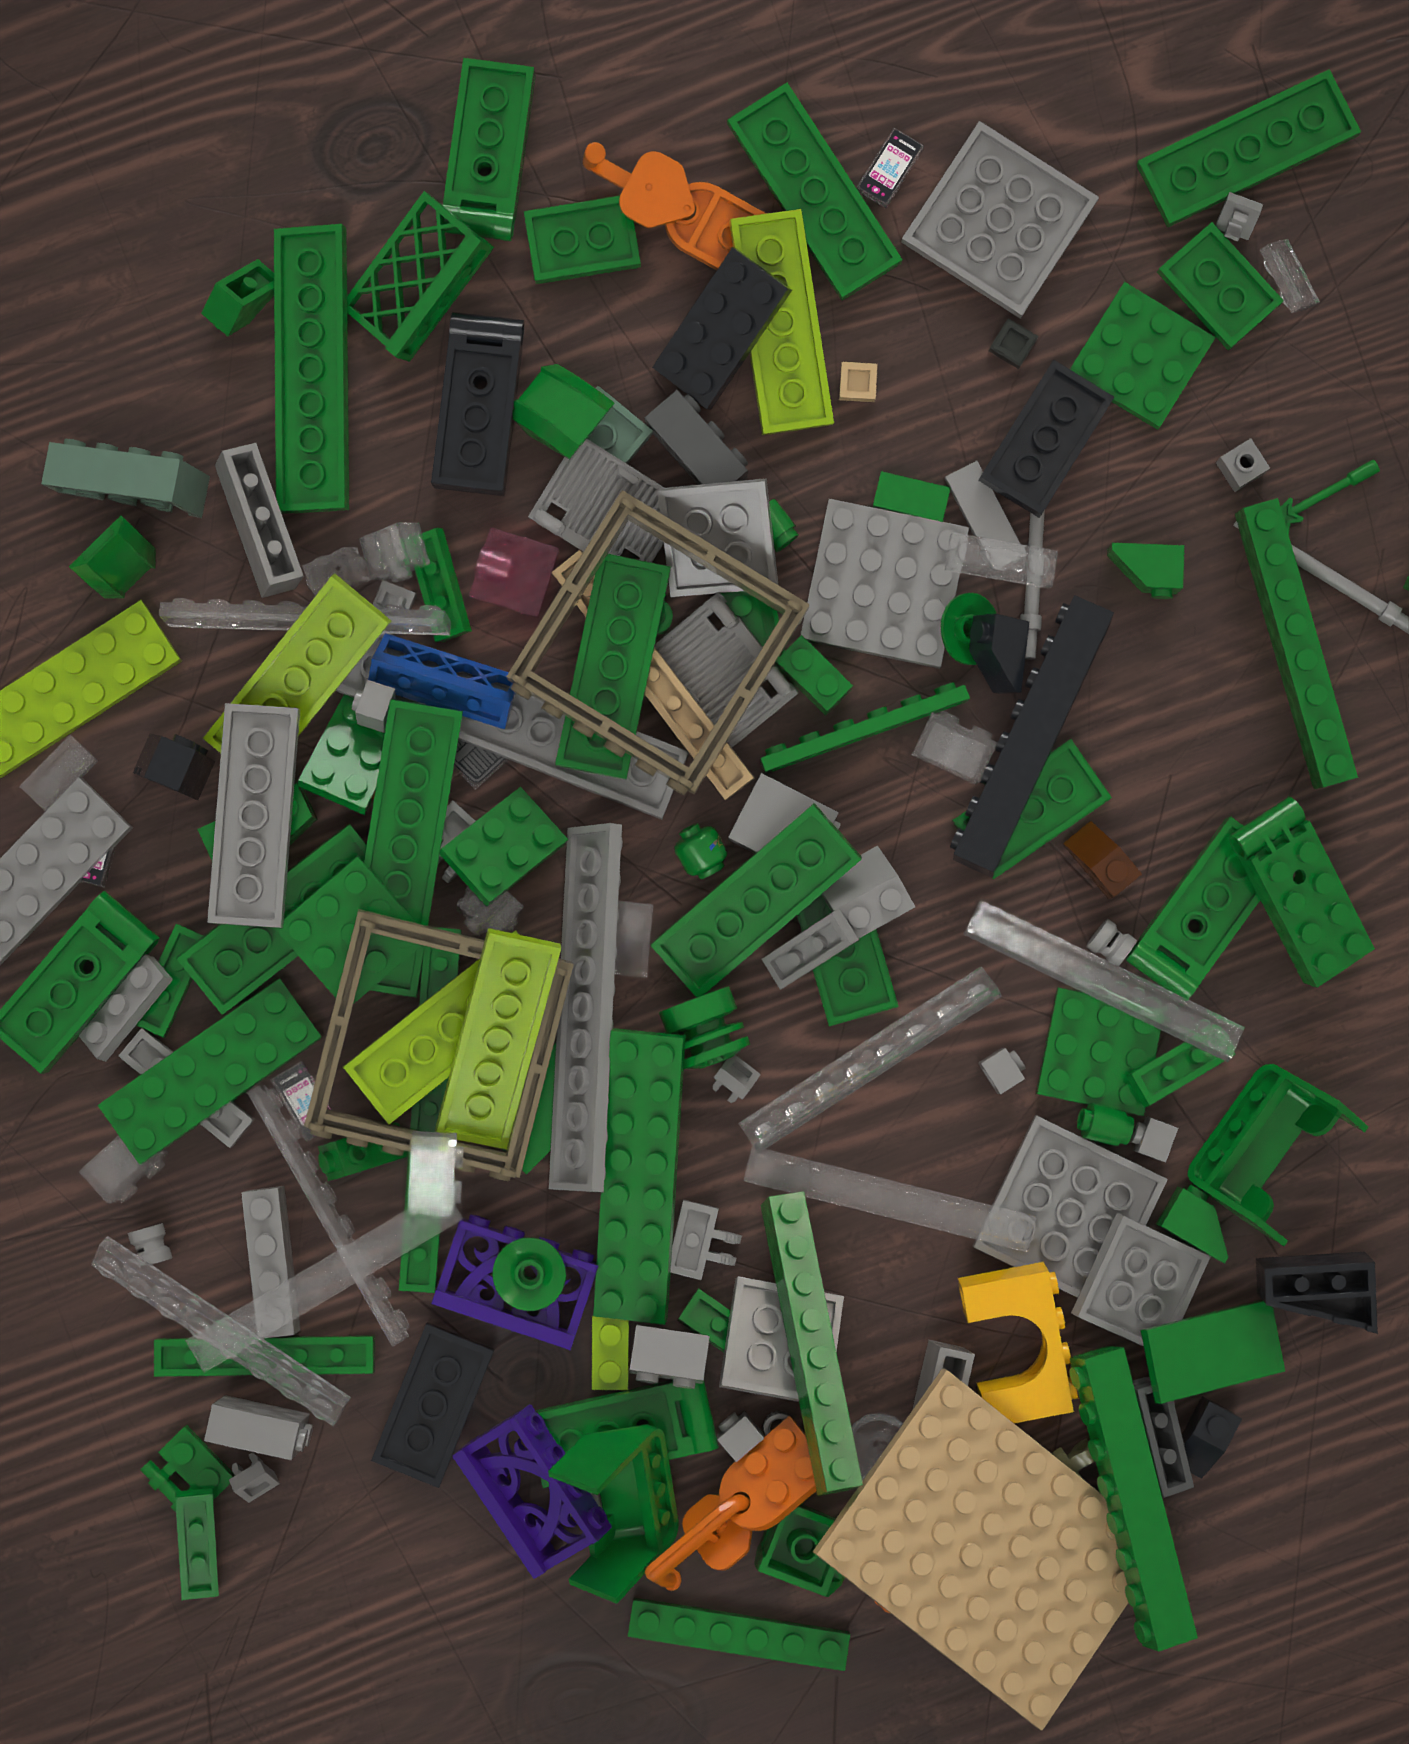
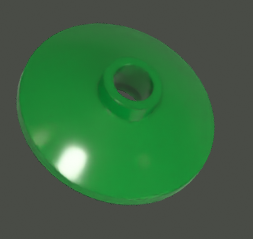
[941,593,997,665]
[493,1237,566,1311]

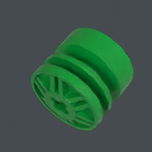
[659,986,751,1069]

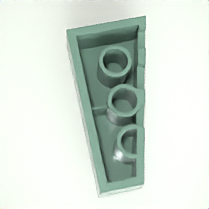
[41,439,210,518]

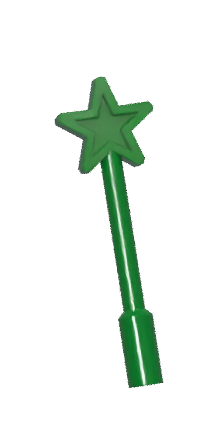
[1281,460,1380,534]

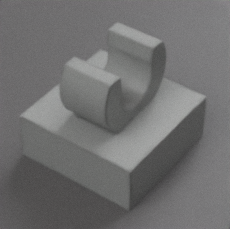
[1216,192,1263,241]
[373,580,417,628]
[713,1055,761,1103]
[229,1453,280,1503]

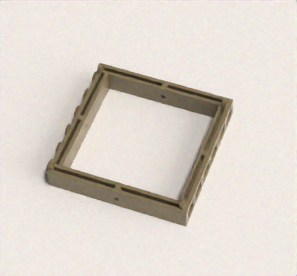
[506,490,810,796]
[304,909,574,1181]

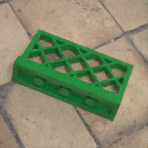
[347,191,494,362]

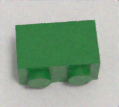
[776,635,853,716]

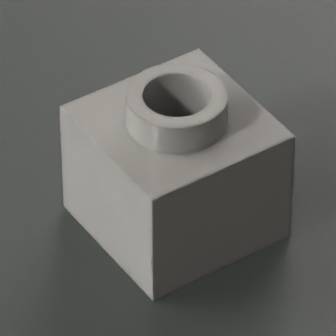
[1216,438,1270,492]
[352,680,396,733]
[978,1048,1025,1094]
[1131,1117,1178,1162]
[717,1411,764,1462]

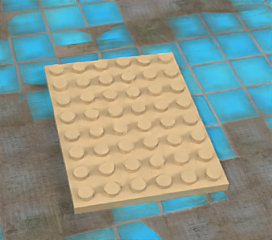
[813,1369,1128,1731]

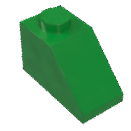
[201,259,274,336]
[1107,543,1185,599]
[1156,1185,1228,1264]

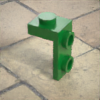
[318,1122,408,1181]

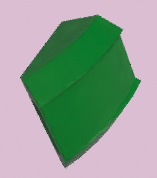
[513,364,615,460]
[69,516,156,598]
[754,1504,845,1597]

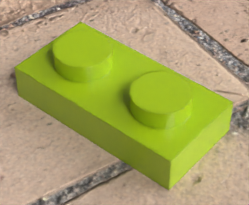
[592,1316,629,1390]

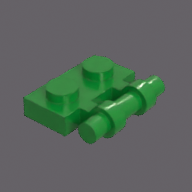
[140,1425,236,1512]

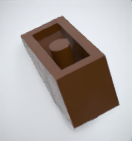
[1063,821,1142,899]

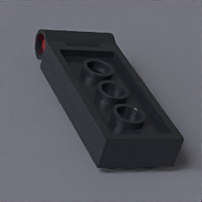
[431,312,524,496]

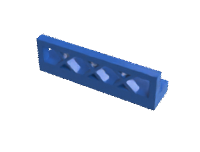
[368,633,516,729]

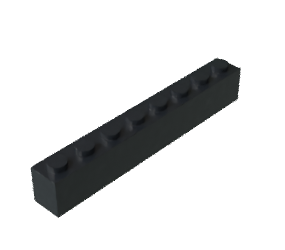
[950,595,1114,878]

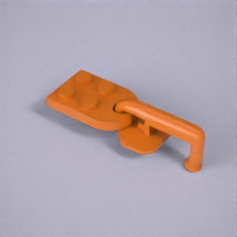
[582,142,767,271]
[645,1416,817,1591]

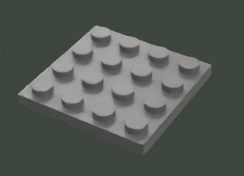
[901,121,1099,319]
[801,499,969,669]
[973,1115,1168,1298]

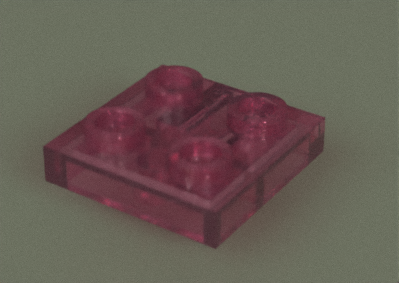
[469,527,560,618]

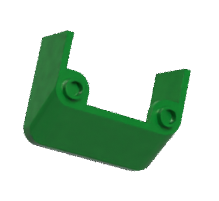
[1188,1064,1369,1247]
[548,1425,679,1604]

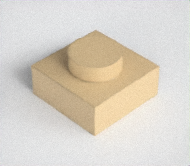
[839,362,878,402]

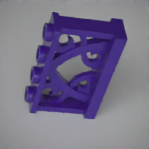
[431,1214,599,1350]
[452,1404,612,1579]

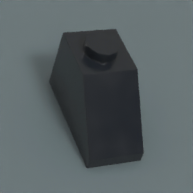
[969,614,1029,694]
[1182,1396,1242,1479]

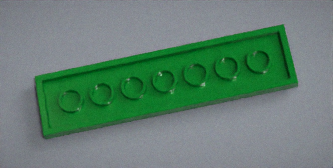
[274,224,349,514]
[364,699,463,998]
[593,1028,686,1325]

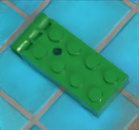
[443,58,536,241]
[1228,797,1375,988]
[1125,816,1260,1003]
[0,891,160,1074]
[535,1380,719,1488]

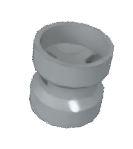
[1086,918,1137,969]
[127,1223,173,1268]

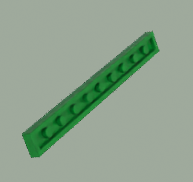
[399,927,462,1293]

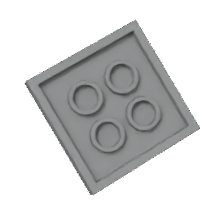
[657,478,778,597]
[1071,1213,1211,1346]
[719,1276,844,1402]

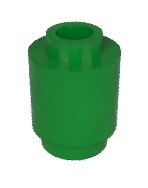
[769,499,799,553]
[1077,1103,1134,1146]

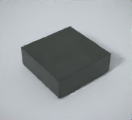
[989,318,1039,369]

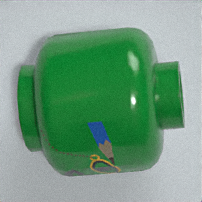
[674,823,728,879]

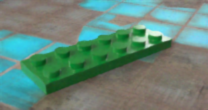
[1136,69,1361,228]
[727,82,903,301]
[555,554,671,780]
[650,803,862,998]
[176,823,367,1015]
[97,978,322,1166]

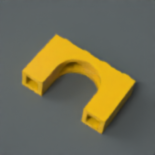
[957,1262,1078,1423]

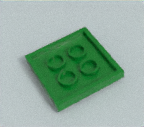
[1070,282,1216,430]
[274,856,422,1004]
[1036,987,1165,1116]

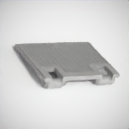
[528,439,664,563]
[655,592,799,747]

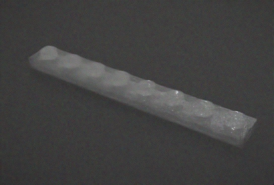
[159,598,451,636]
[963,900,1245,1062]
[739,966,1002,1154]
[247,1085,410,1347]
[743,1146,1036,1252]
[185,1187,463,1373]
[91,1236,351,1427]

